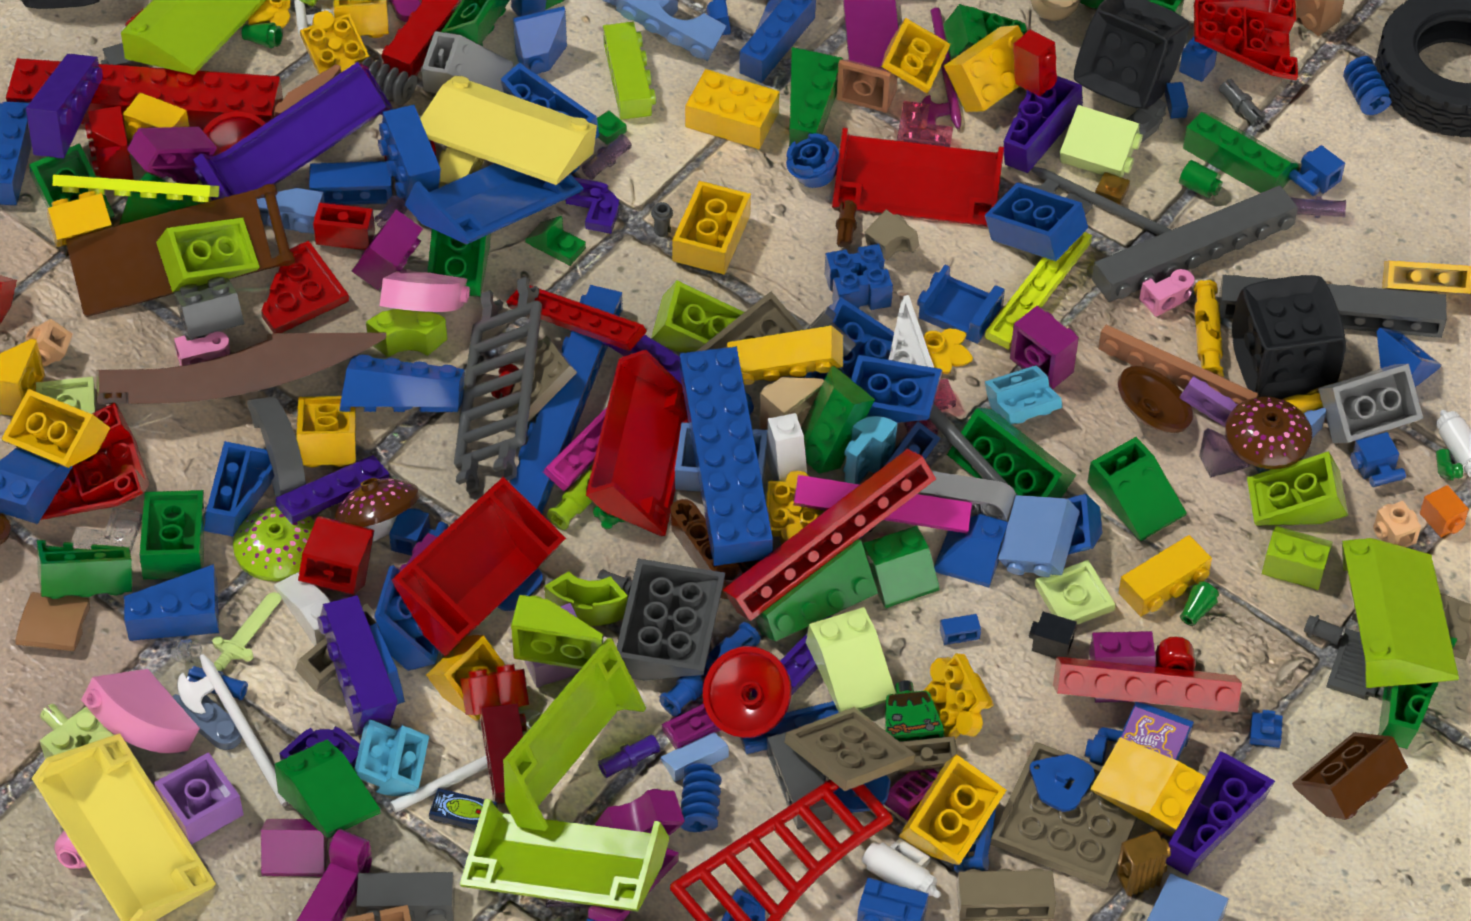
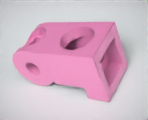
[1139,269,1195,317]
[174,331,230,366]

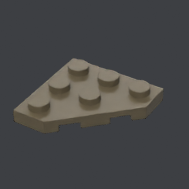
[502,335,577,431]

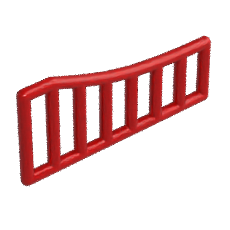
[670,779,893,921]

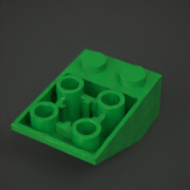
[943,4,1027,60]
[1087,437,1187,541]

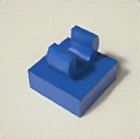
[1249,710,1283,748]

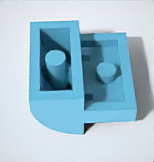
[985,365,1062,425]
[843,416,898,484]
[354,719,429,796]

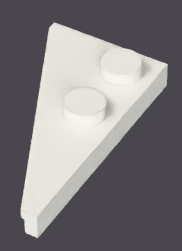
[889,295,934,368]

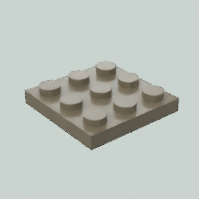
[784,707,915,791]

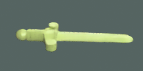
[212,592,282,671]

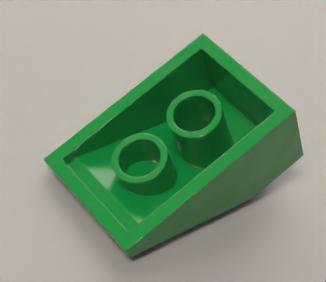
[29,143,115,218]
[427,229,491,297]
[139,490,204,580]
[274,740,380,839]

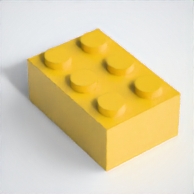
[944,25,1023,112]
[685,69,780,150]
[672,181,751,275]

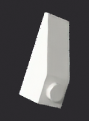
[274,572,330,646]

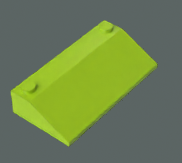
[121,0,266,75]
[1342,538,1459,688]
[503,638,646,831]
[460,799,670,912]

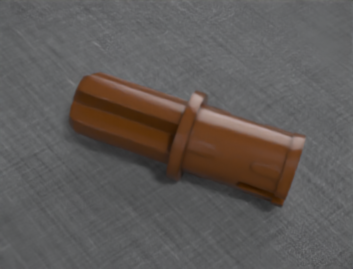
[835,200,857,249]

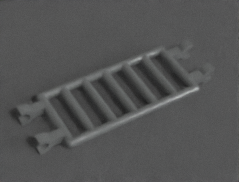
[454,276,542,494]

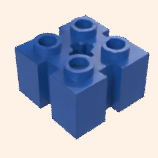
[824,244,893,310]

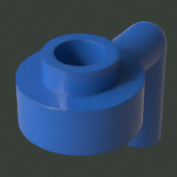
[1085,727,1122,766]

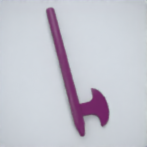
[920,7,962,129]

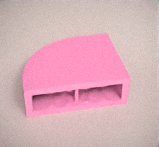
[379,269,470,312]
[81,669,200,753]

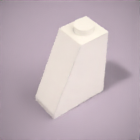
[767,413,807,482]

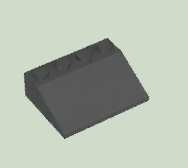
[617,558,725,681]

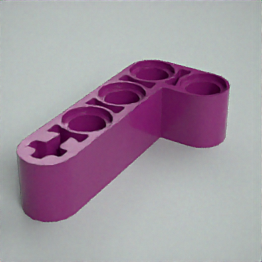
[297,829,372,921]

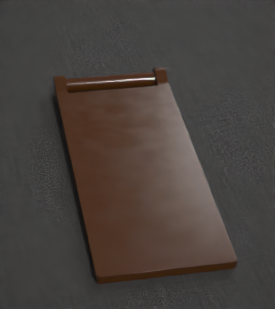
[66,184,296,317]

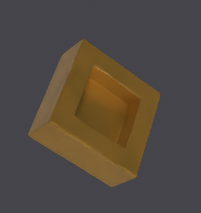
[1095,172,1130,205]

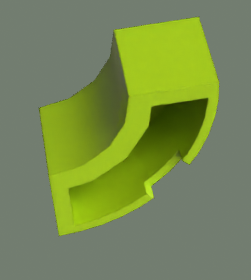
[366,309,447,358]
[544,571,628,626]

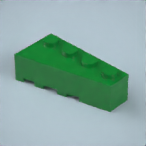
[789,47,843,146]
[756,539,878,642]
[1378,637,1457,749]

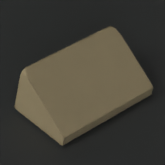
[898,736,958,772]

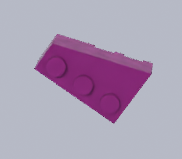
[127,127,217,184]

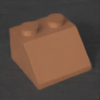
[837,60,898,113]

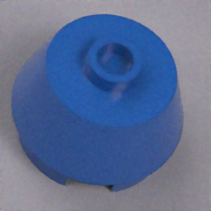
[786,133,839,188]

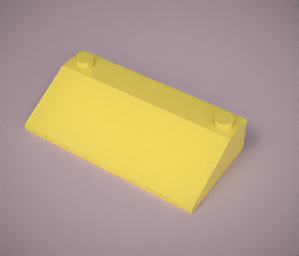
[420,76,597,185]
[32,733,216,921]

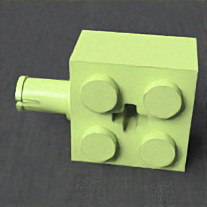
[40,704,127,759]

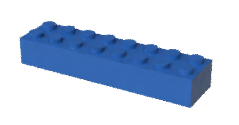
[680,346,773,566]

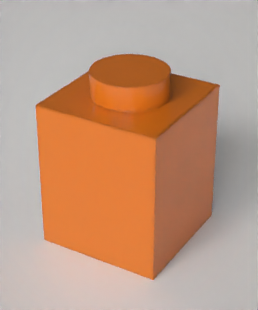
[1420,485,1469,538]

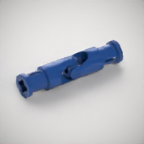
[659,622,761,717]

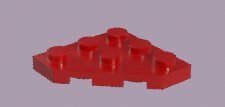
[261,240,349,333]

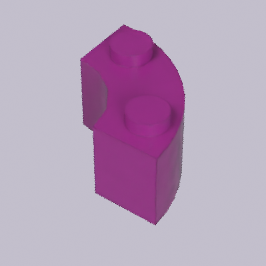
[594,789,685,835]

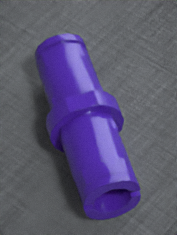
[598,734,660,778]

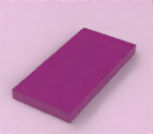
[843,0,898,69]

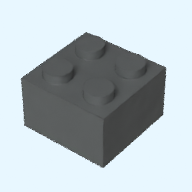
[174,277,244,338]

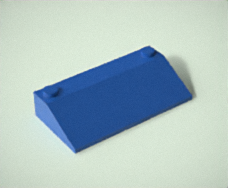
[405,163,583,244]

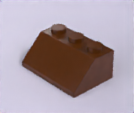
[1292,732,1408,820]

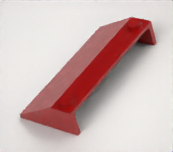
[832,128,1004,226]
[586,349,689,537]

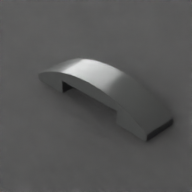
[247,397,306,497]

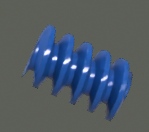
[1343,56,1392,116]
[680,763,722,832]

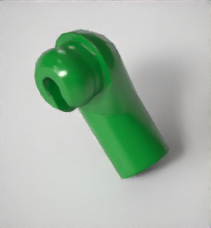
[1436,449,1464,481]

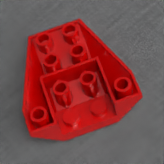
[1194,0,1298,80]
[41,402,150,520]

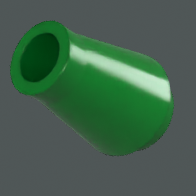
[242,22,283,49]
[1180,581,1219,626]

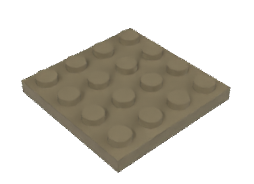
[990,742,1138,889]

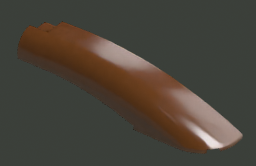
[96,332,386,404]

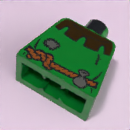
[885,680,944,742]

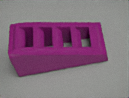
[884,769,939,821]

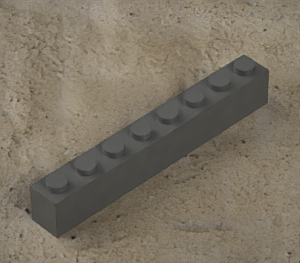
[1092,185,1298,302]
[1219,275,1447,338]

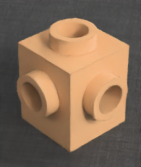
[25,319,73,367]
[1373,501,1421,547]

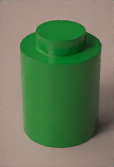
[1179,160,1223,198]

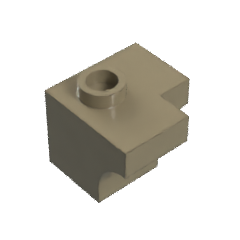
[864,210,920,260]

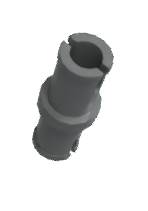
[1219,79,1265,127]

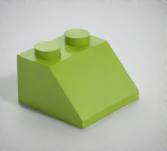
[1261,526,1333,590]

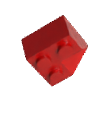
[85,106,134,180]

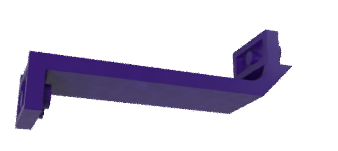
[192,62,394,201]

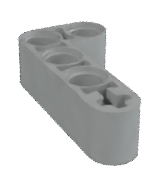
[918,471,1016,522]

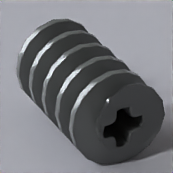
[361,57,418,105]

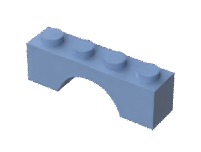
[616,0,726,61]

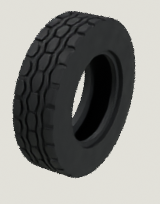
[1375,0,1471,137]

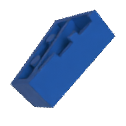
[204,441,275,537]
[124,564,219,641]

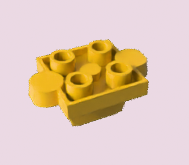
[300,10,369,75]
[766,471,825,545]
[923,653,994,739]

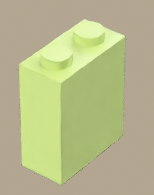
[1060,105,1143,178]

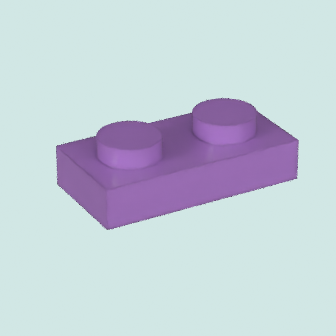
[1179,376,1238,427]

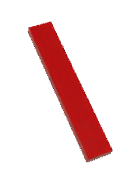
[506,285,647,351]

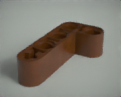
[671,499,761,600]

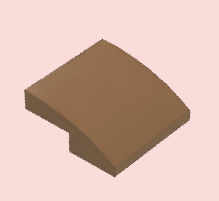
[15,592,90,651]

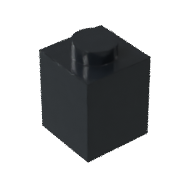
[1029,611,1077,658]

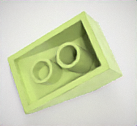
[806,607,896,712]

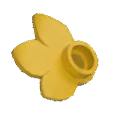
[248,0,291,29]
[923,328,973,374]

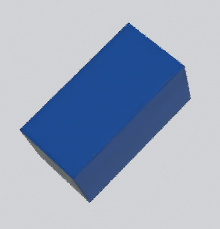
[1165,82,1189,119]
[940,614,981,645]

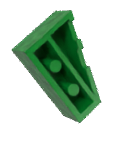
[37,540,132,599]

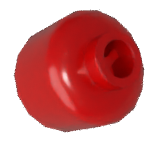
[1155,636,1196,671]

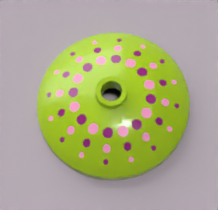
[233,506,315,581]

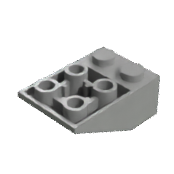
[422,31,513,93]

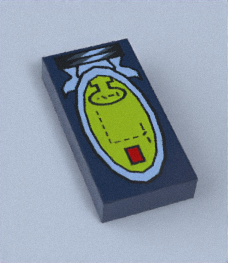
[429,788,498,830]

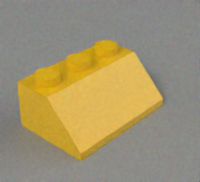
[1,389,110,468]
[899,754,1007,865]

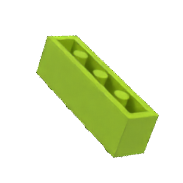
[603,21,656,120]

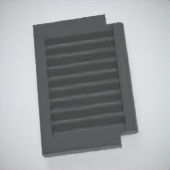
[1326,628,1377,699]

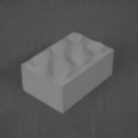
[1318,364,1424,443]

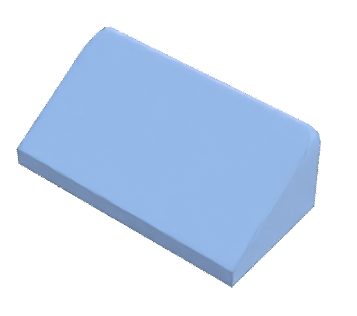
[660,732,729,782]

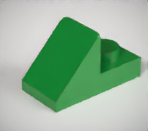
[525,216,586,266]

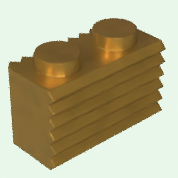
[1116,831,1171,897]

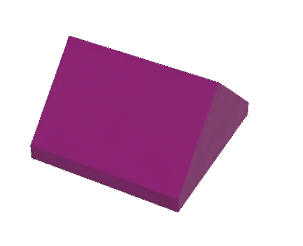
[261,819,328,877]

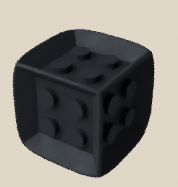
[1074,0,1190,109]
[1232,275,1346,400]

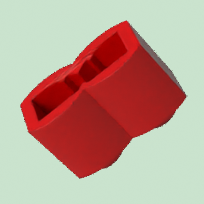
[460,664,529,715]

